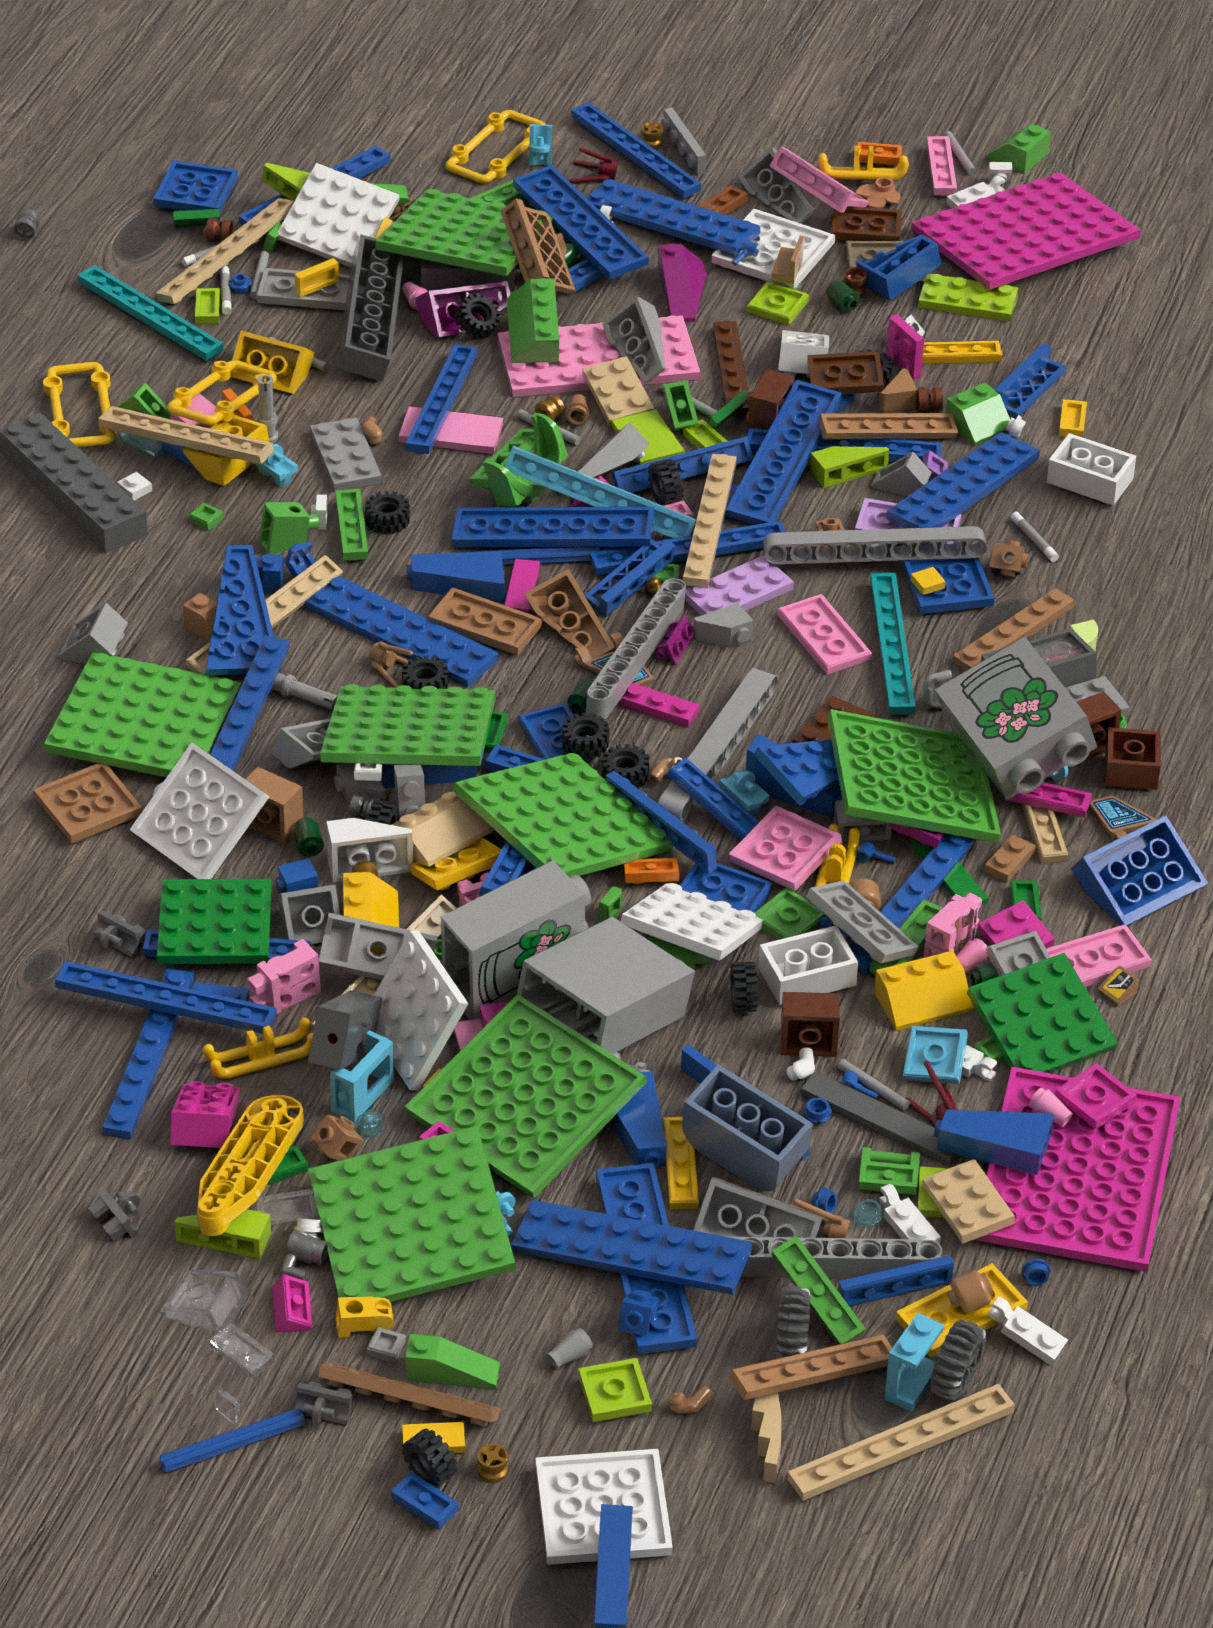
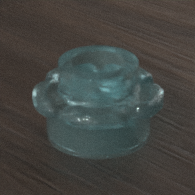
[357,1110,385,1137]
[854,1199,882,1226]

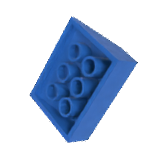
[1071,815,1208,926]

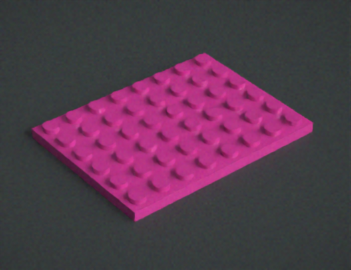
[911,172,1141,290]
[974,1067,1180,1272]

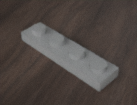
[661,108,706,176]

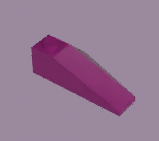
[657,244,707,322]
[415,281,511,338]

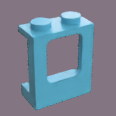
[330,1030,394,1122]
[885,1313,945,1412]

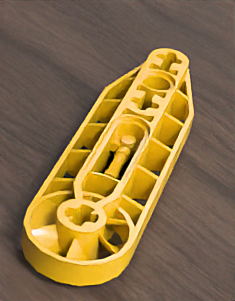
[197,1095,304,1236]

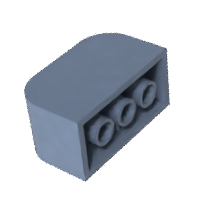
[682,1064,813,1191]

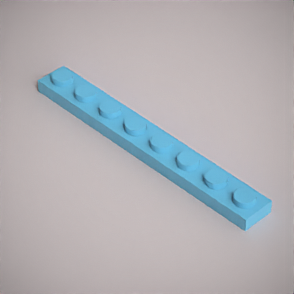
[505,446,697,538]

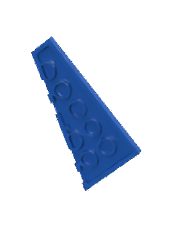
[204,545,281,676]
[754,740,839,806]

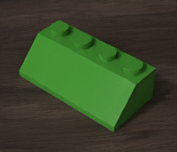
[507,278,559,363]

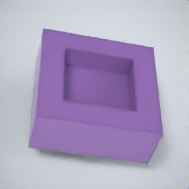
[922,450,948,479]

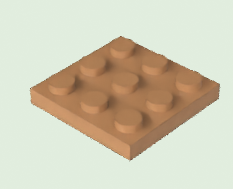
[33,763,142,844]

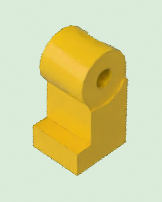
[335,1297,394,1338]

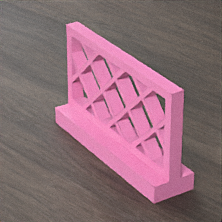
[770,146,869,213]

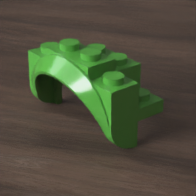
[469,413,568,507]

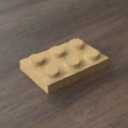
[582,356,654,426]
[923,1159,1015,1244]

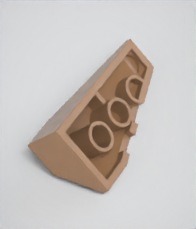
[525,569,616,659]

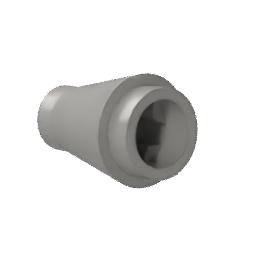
[547,1328,593,1369]

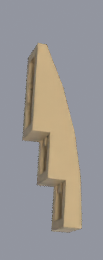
[751,1392,781,1484]

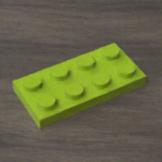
[918,274,1018,322]

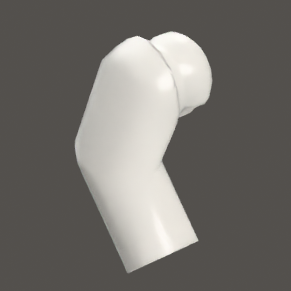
[786,1048,815,1081]

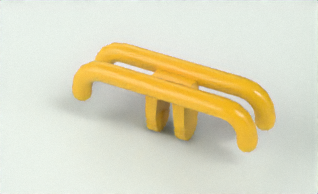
[818,146,909,181]
[810,824,860,904]
[203,1018,313,1079]

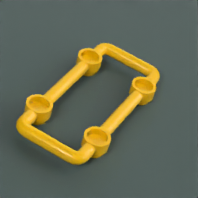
[445,110,546,184]
[167,360,277,425]
[43,362,116,447]

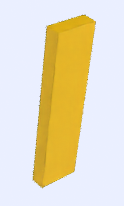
[922,341,1002,364]
[663,1117,699,1210]

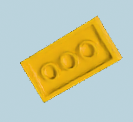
[896,1263,1028,1358]

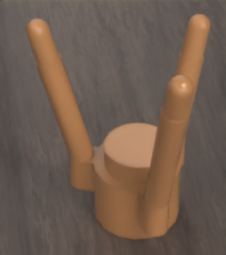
[369,641,413,688]
[791,1199,851,1238]

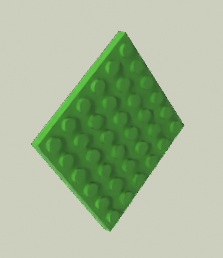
[375,189,553,276]
[44,652,242,777]
[321,684,495,766]
[827,709,1001,843]
[453,753,673,877]
[405,994,647,1198]
[308,1126,517,1302]

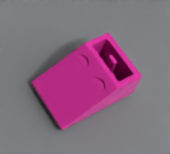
[171,1081,240,1148]

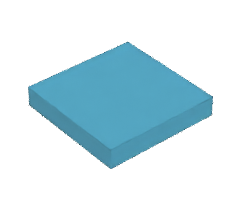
[903,1026,968,1084]

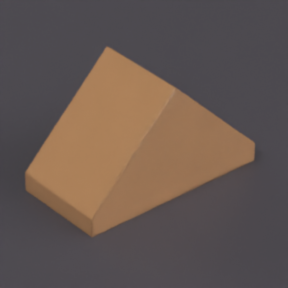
[879,368,917,413]

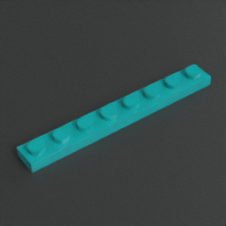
[77,265,224,361]
[870,573,916,715]

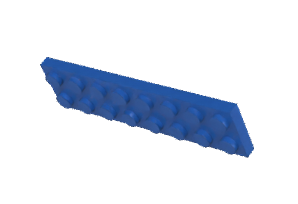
[513,165,649,280]
[586,179,761,256]
[726,380,841,525]
[886,432,1040,528]
[452,507,655,548]
[305,576,498,688]
[596,1163,697,1354]
[511,1200,752,1295]

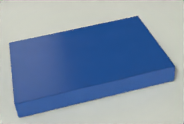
[518,703,596,761]
[680,863,773,913]

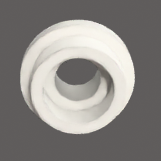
[1006,415,1026,439]
[294,1219,323,1236]

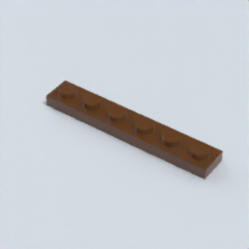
[713,321,749,416]

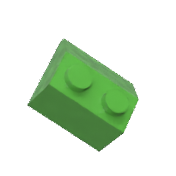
[987,124,1051,174]
[946,382,1010,446]

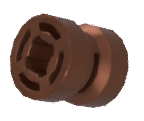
[206,217,233,241]
[843,267,867,299]
[916,387,943,412]

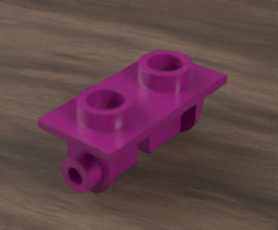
[656,614,694,665]

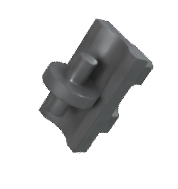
[94,910,146,957]
[89,1186,141,1241]
[295,1381,352,1425]

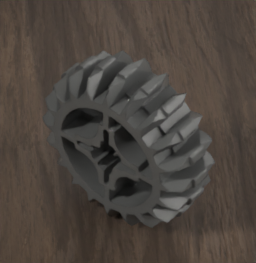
[776,1286,810,1359]
[930,1320,986,1402]

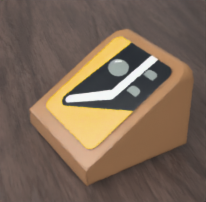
[1098,966,1139,1006]

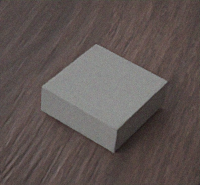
[367,1327,406,1363]

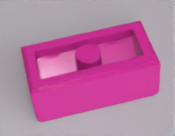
[272,1274,312,1332]

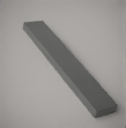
[801,1071,957,1166]

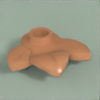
[855,177,901,209]

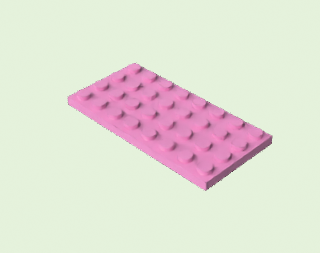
[497,315,700,397]

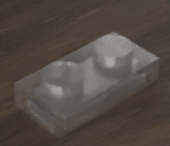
[210,1323,275,1379]

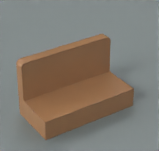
[771,235,804,284]

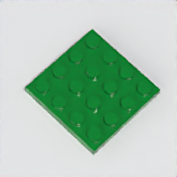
[157,879,272,964]
[967,952,1118,1078]

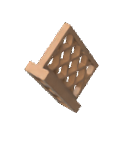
[500,199,576,294]

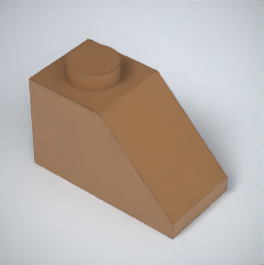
[183,593,217,642]

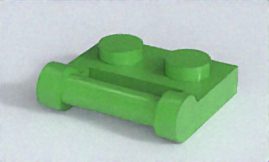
[859,1147,920,1195]

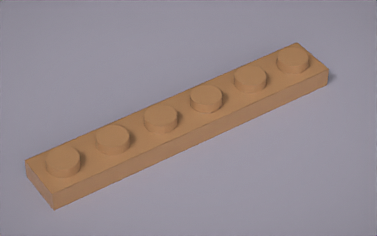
[817,413,959,439]
[953,588,1075,671]
[729,1334,892,1400]
[318,1363,500,1426]

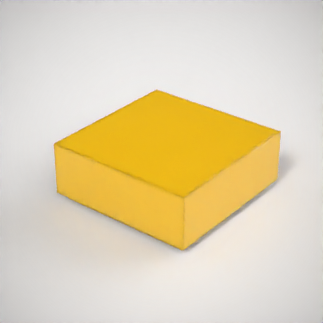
[911,567,946,595]

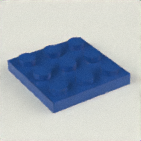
[153,161,238,215]
[903,557,994,614]

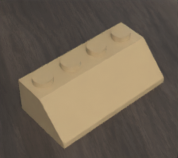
[392,792,495,867]

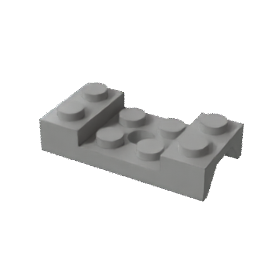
[319,913,438,980]

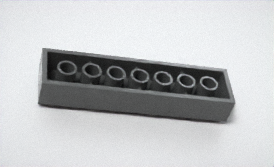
[337,234,404,381]
[0,412,148,553]

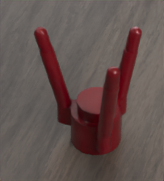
[567,147,618,183]
[905,1061,958,1128]

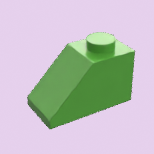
[664,379,699,430]
[118,383,171,420]

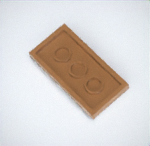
[428,587,542,655]

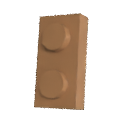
[984,835,1036,883]

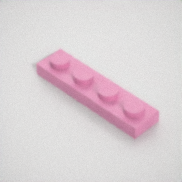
[927,136,957,197]

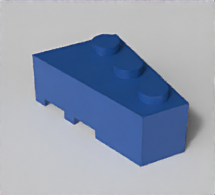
[855,235,941,301]

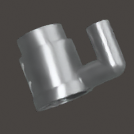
[280,1229,328,1281]

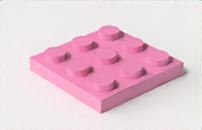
[729,806,842,891]

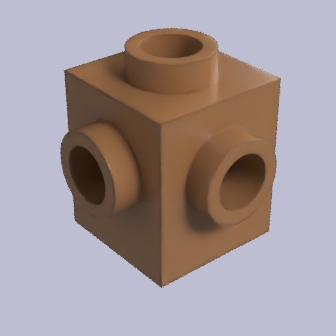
[990,540,1029,577]
[311,1114,364,1161]

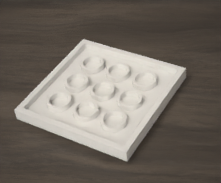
[278,163,400,267]
[712,209,835,289]
[130,743,269,879]
[621,883,763,961]
[374,930,468,1091]
[535,1449,673,1565]

